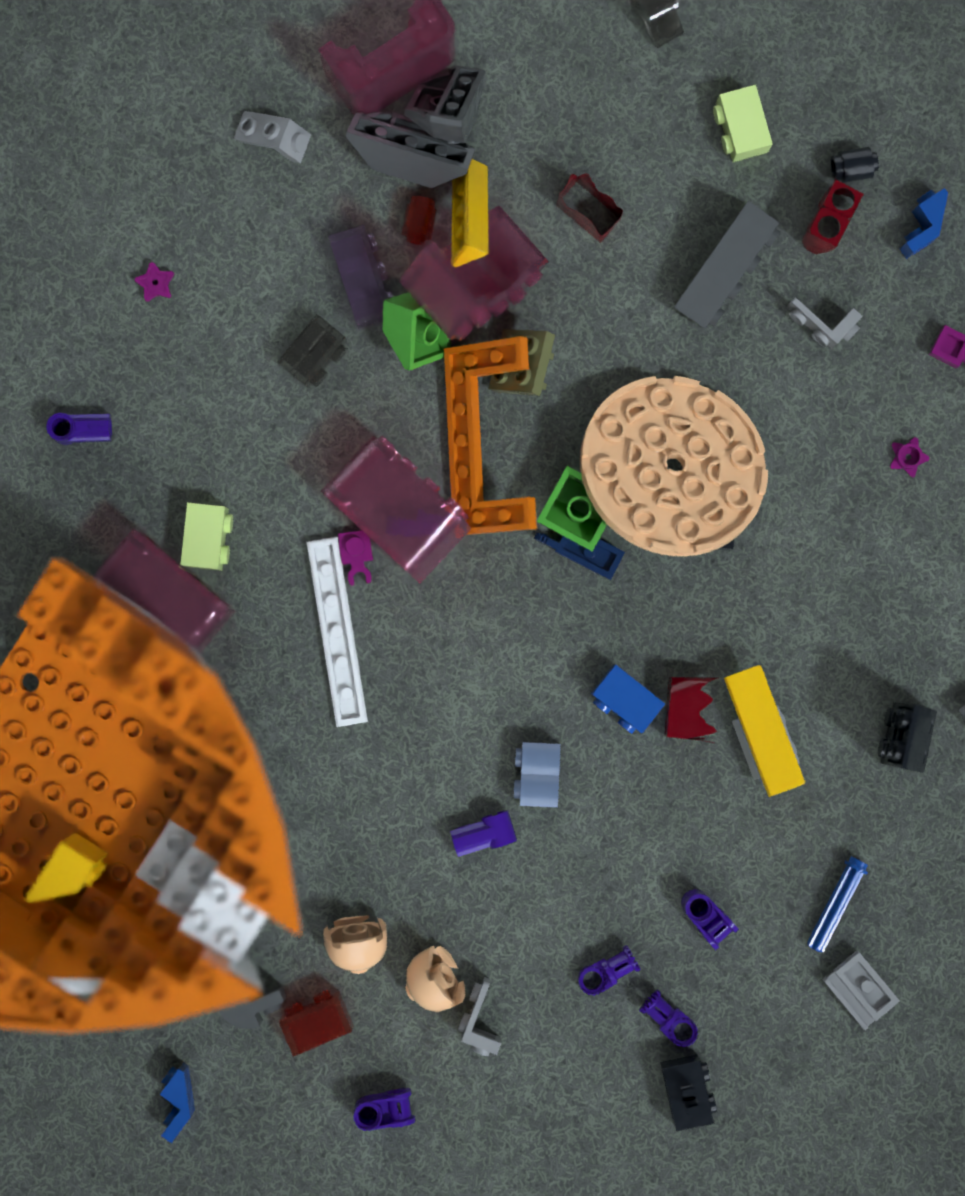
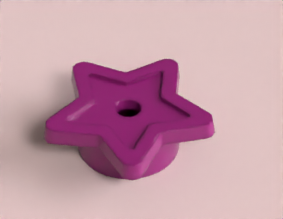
[135,262,175,302]
[890,437,930,478]

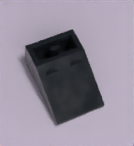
[878,702,937,773]

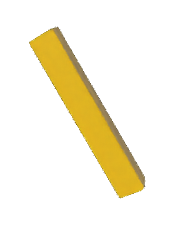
[451,159,488,267]
[724,665,805,797]

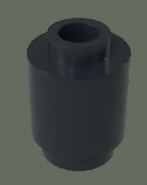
[830,147,879,183]

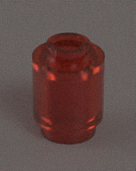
[401,196,437,245]

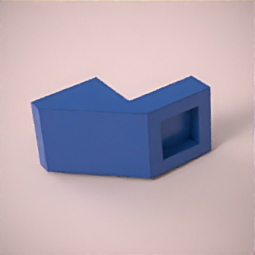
[900,188,948,259]
[160,1062,195,1143]

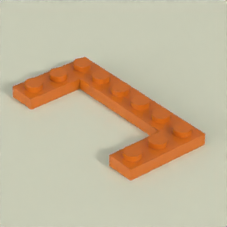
[444,336,537,536]

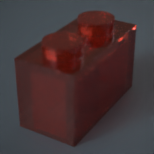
[278,990,354,1057]

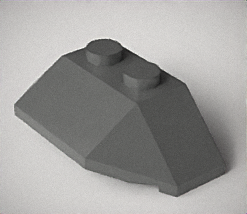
[405,65,486,144]
[346,112,475,188]

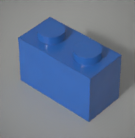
[591,665,665,734]

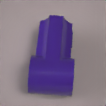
[46,413,112,445]
[450,810,517,857]

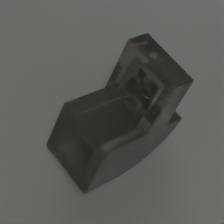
[629,0,684,48]

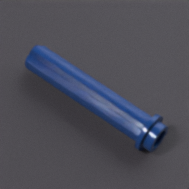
[807,856,868,952]

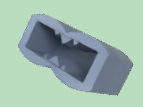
[514,742,561,808]

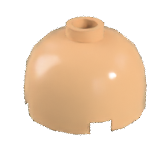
[323,915,387,974]
[406,945,465,1012]

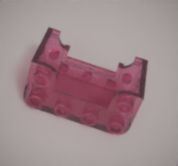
[318,0,456,115]
[399,206,549,341]
[321,435,471,584]
[93,527,236,654]

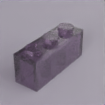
[328,225,394,330]

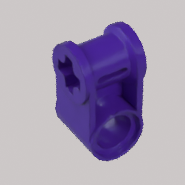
[681,889,739,951]
[354,1088,416,1131]

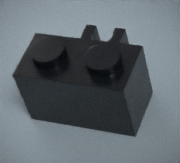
[660,1054,717,1132]

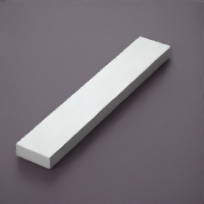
[307,537,368,727]

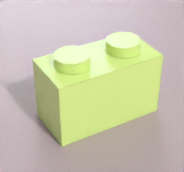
[713,85,773,162]
[180,503,233,571]

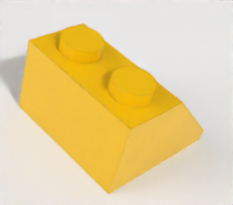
[26,833,108,902]

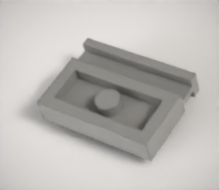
[822,950,900,1030]

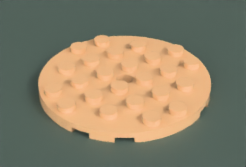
[580,376,768,556]

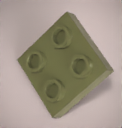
[488,329,555,396]

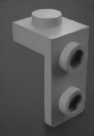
[234,111,311,163]
[787,297,863,349]
[458,977,501,1056]

